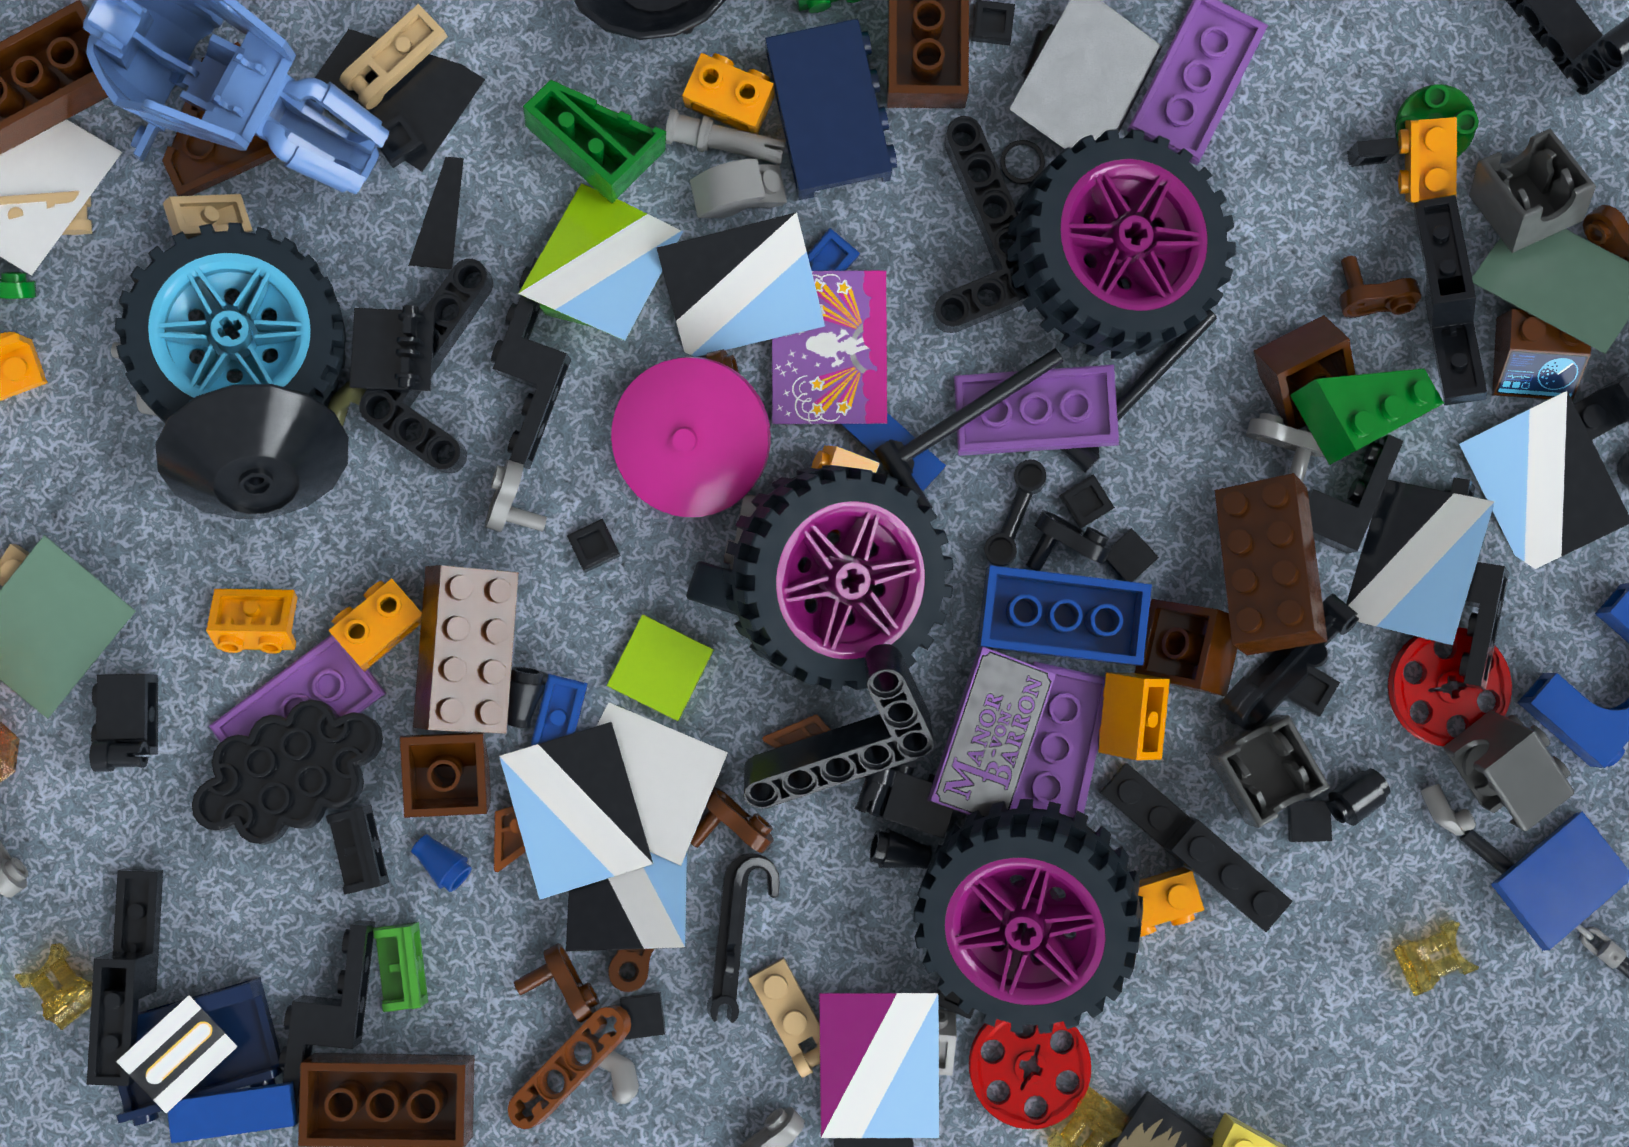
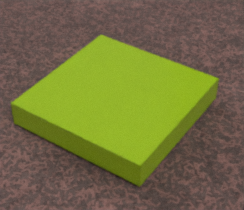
[607,614,714,721]

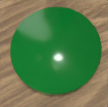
[1395,84,1479,157]

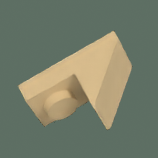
[163,194,253,239]

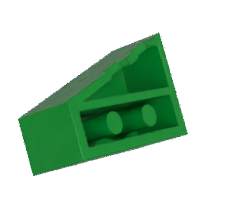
[523,80,666,203]
[1290,368,1444,465]

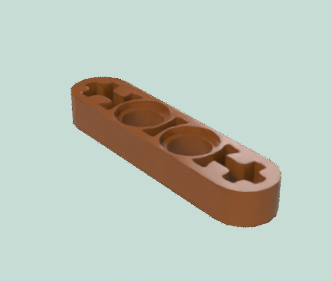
[508,1005,631,1129]

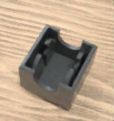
[1469,128,1596,253]
[1444,711,1574,831]
[1206,714,1330,828]

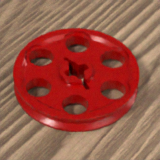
[1388,627,1512,746]
[969,1019,1091,1129]

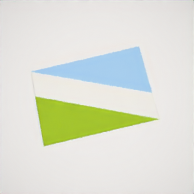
[518,183,683,341]

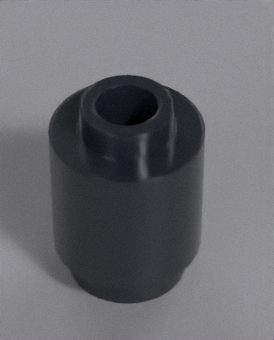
[1328,768,1391,826]

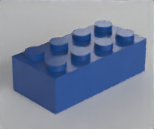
[977,565,1152,666]

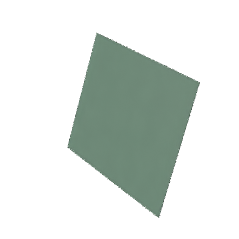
[1472,229,1629,354]
[0,535,136,719]

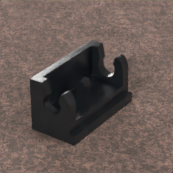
[326,805,389,895]

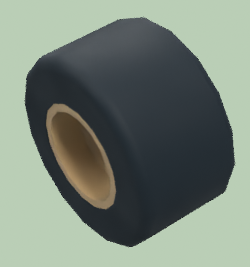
[686,561,738,616]

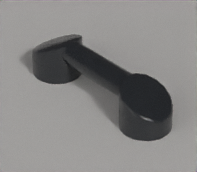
[984,459,1046,566]

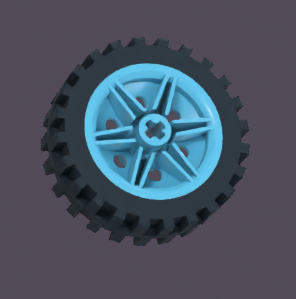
[115,223,347,424]

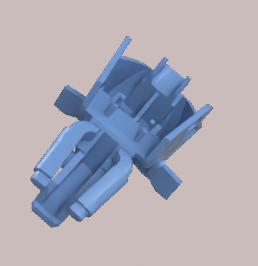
[83,0,389,195]

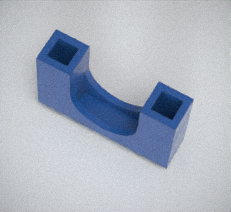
[1517,583,1629,768]

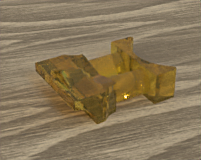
[1393,920,1479,996]
[15,943,92,1030]
[1046,1086,1129,1147]

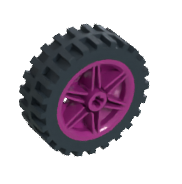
[1007,129,1236,359]
[723,465,953,691]
[913,799,1143,1034]

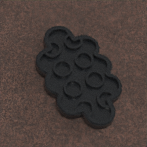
[192,699,383,845]

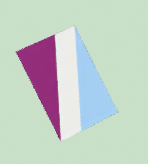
[819,993,939,1138]

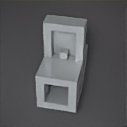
[690,159,787,218]

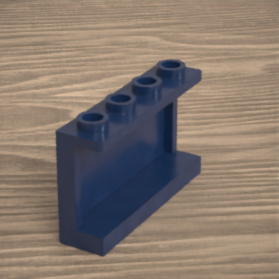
[765,18,897,200]
[116,977,284,1126]

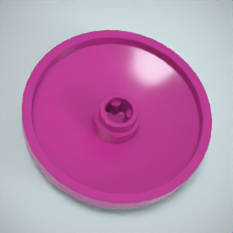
[611,357,771,517]

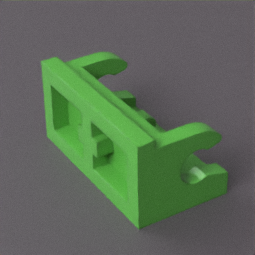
[373,922,428,1012]

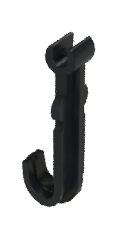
[1219,593,1359,730]
[707,853,780,1023]

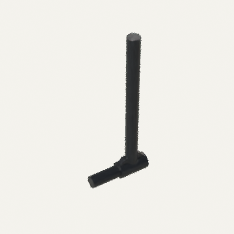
[1060,309,1217,473]
[874,348,1063,508]

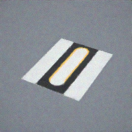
[116,995,238,1113]

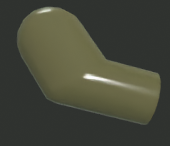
[328,381,367,426]

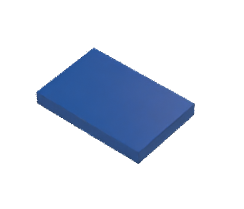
[1491,811,1629,951]

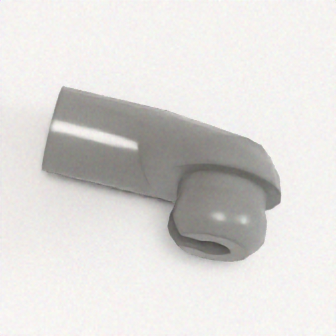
[1420,784,1476,835]
[598,1044,639,1104]

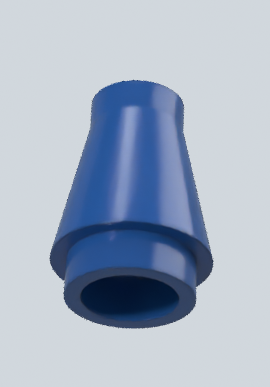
[411,834,472,892]

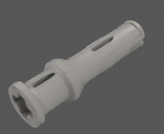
[665,108,786,165]

